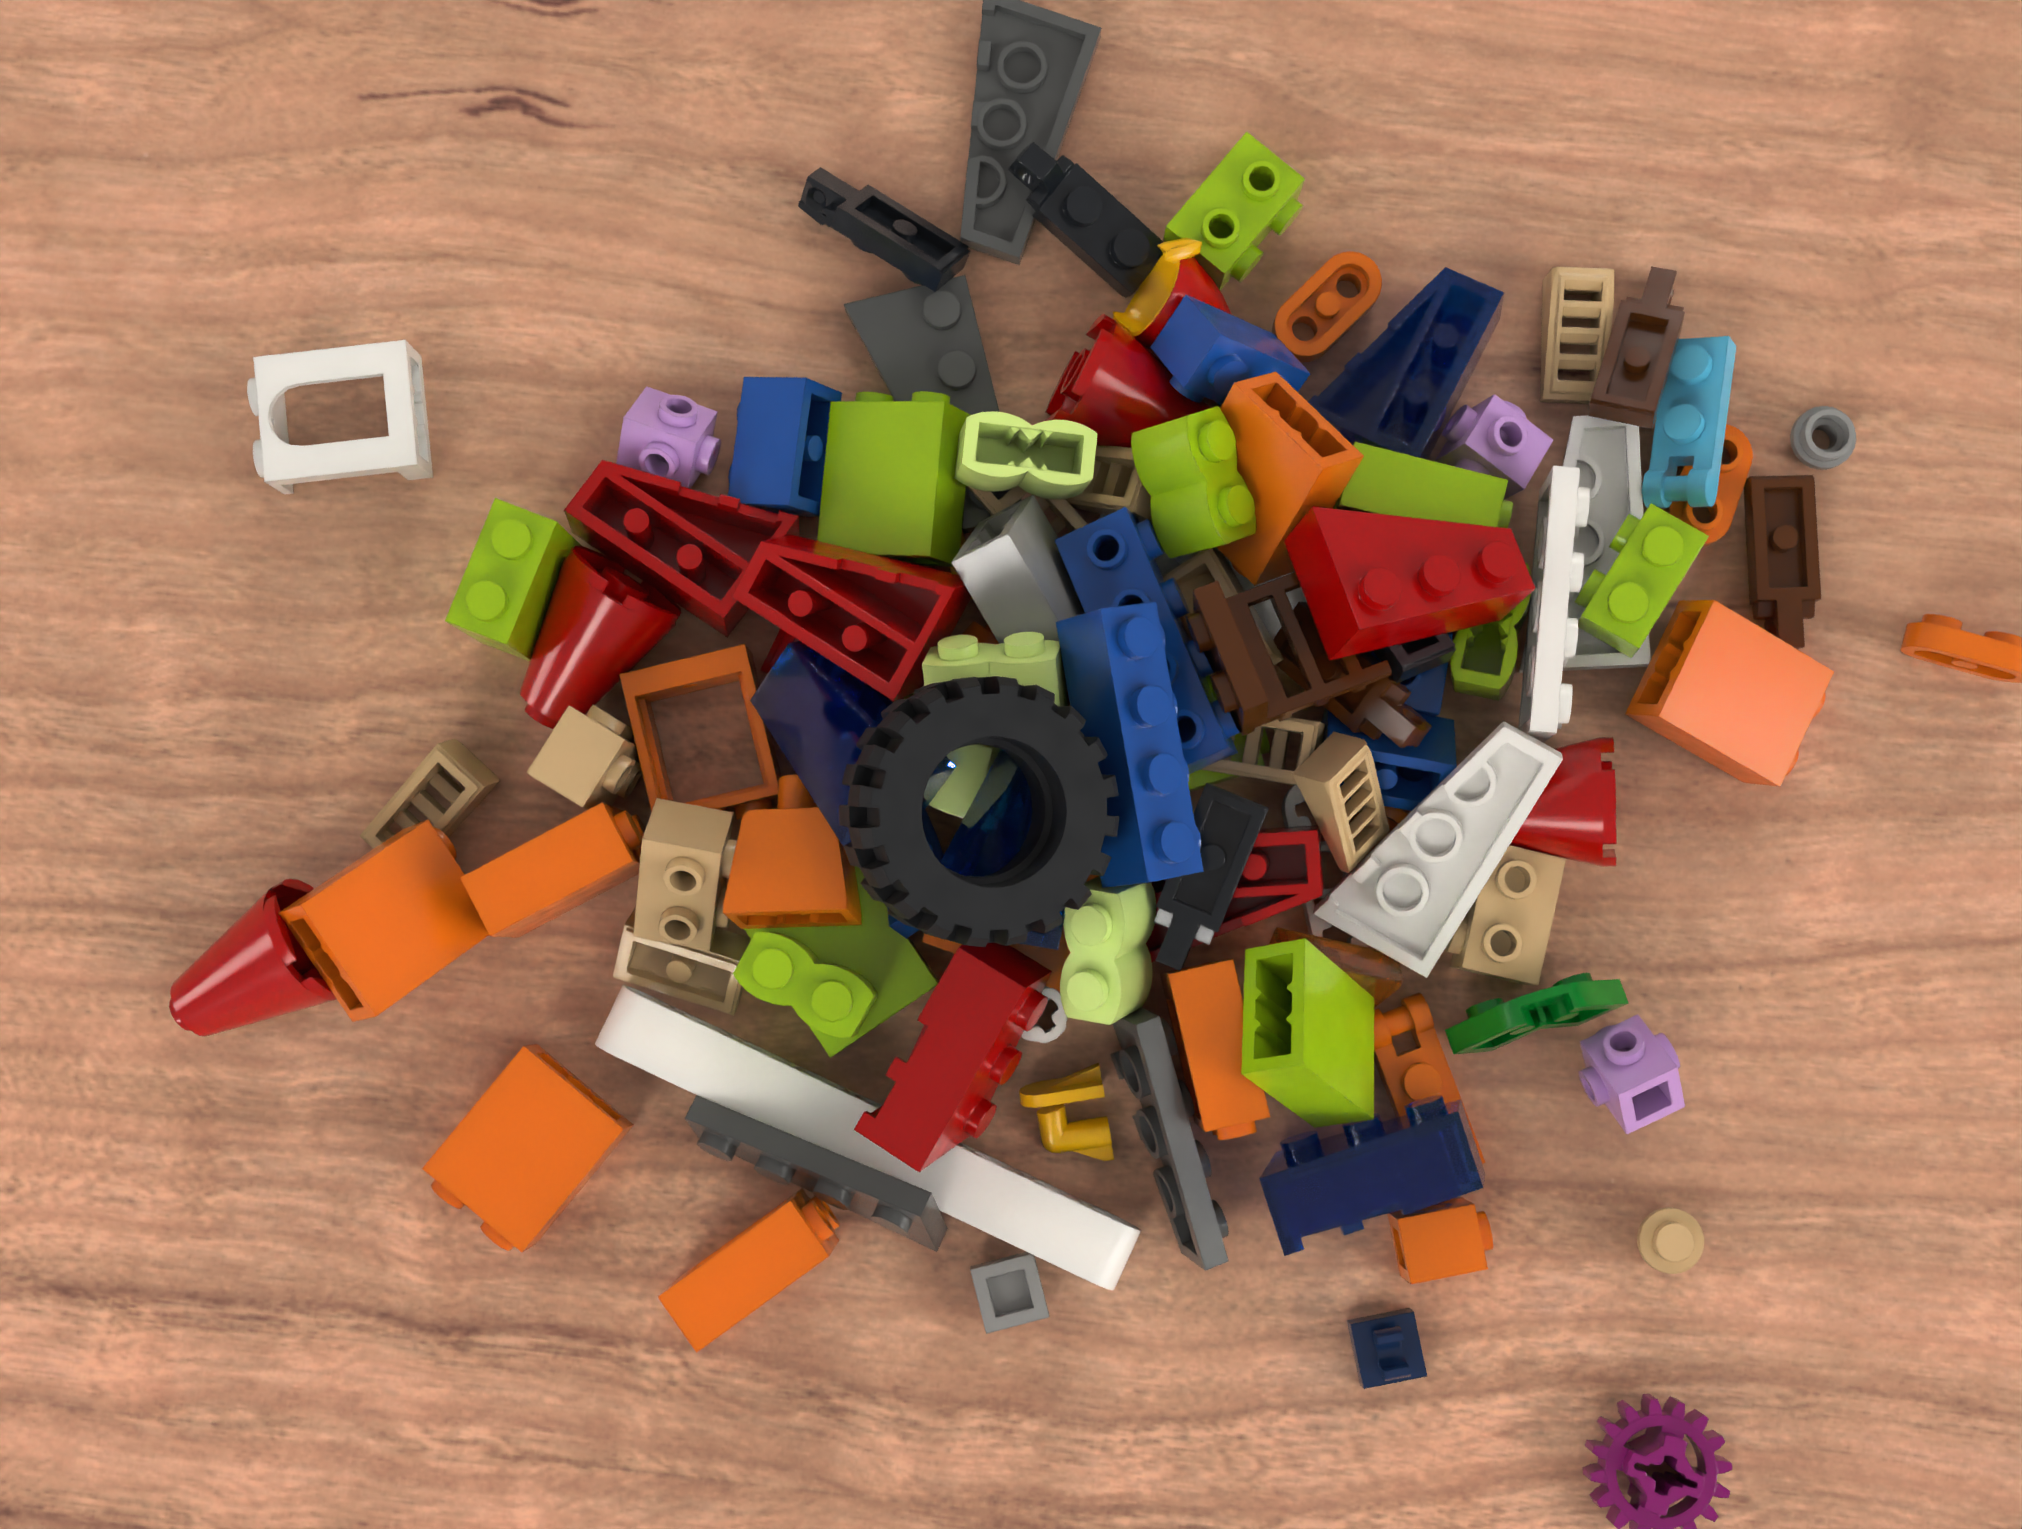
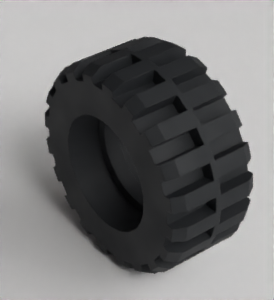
[839,676,1119,947]

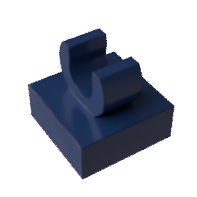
[1347,1308,1427,1389]

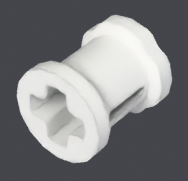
[1021,986,1068,1043]

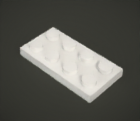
[1518,466,1590,743]

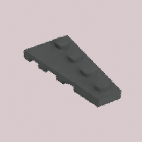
[844,275,1021,534]

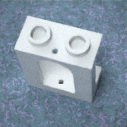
[247,340,433,494]

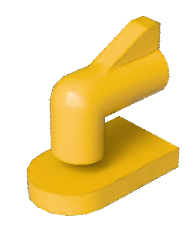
[1019,1062,1114,1161]

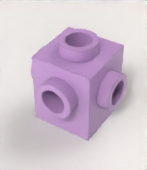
[616,386,721,489]
[1435,394,1553,500]
[1579,1014,1685,1134]

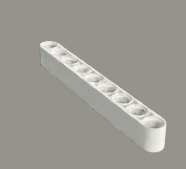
[595,985,1141,1290]

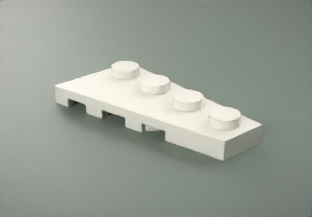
[1519,415,1651,673]
[1313,721,1563,978]

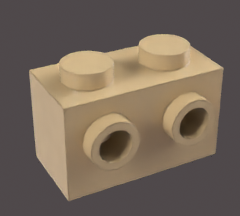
[527,705,643,809]
[633,798,737,951]
[1445,845,1566,986]

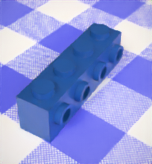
[1055,507,1241,774]
[1056,602,1204,888]

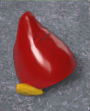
[1113,238,1232,349]

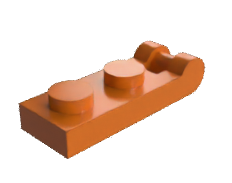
[1374,992,1486,1185]

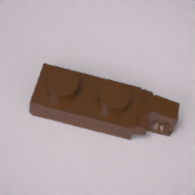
[1588,266,1685,429]
[1743,475,1821,649]
[1273,602,1432,748]

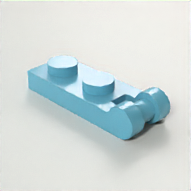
[1642,336,1737,508]

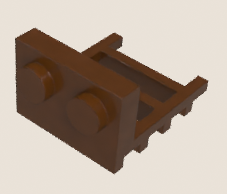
[1185,572,1392,736]

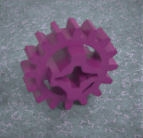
[1582,1394,1733,1529]

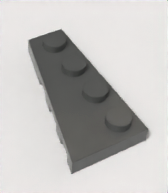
[960,0,1102,265]
[1099,1007,1229,1271]
[685,1095,948,1252]

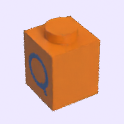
[1387,1197,1493,1284]

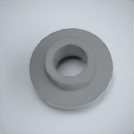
[1790,406,1856,470]

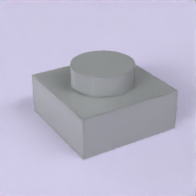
[970,1252,1049,1334]

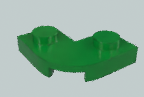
[1445,973,1629,1054]

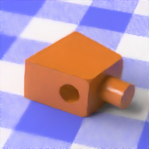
[723,774,862,929]

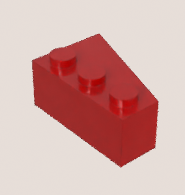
[564,460,800,638]
[1284,506,1536,661]
[732,535,971,701]
[1146,825,1324,963]
[854,943,1052,1172]

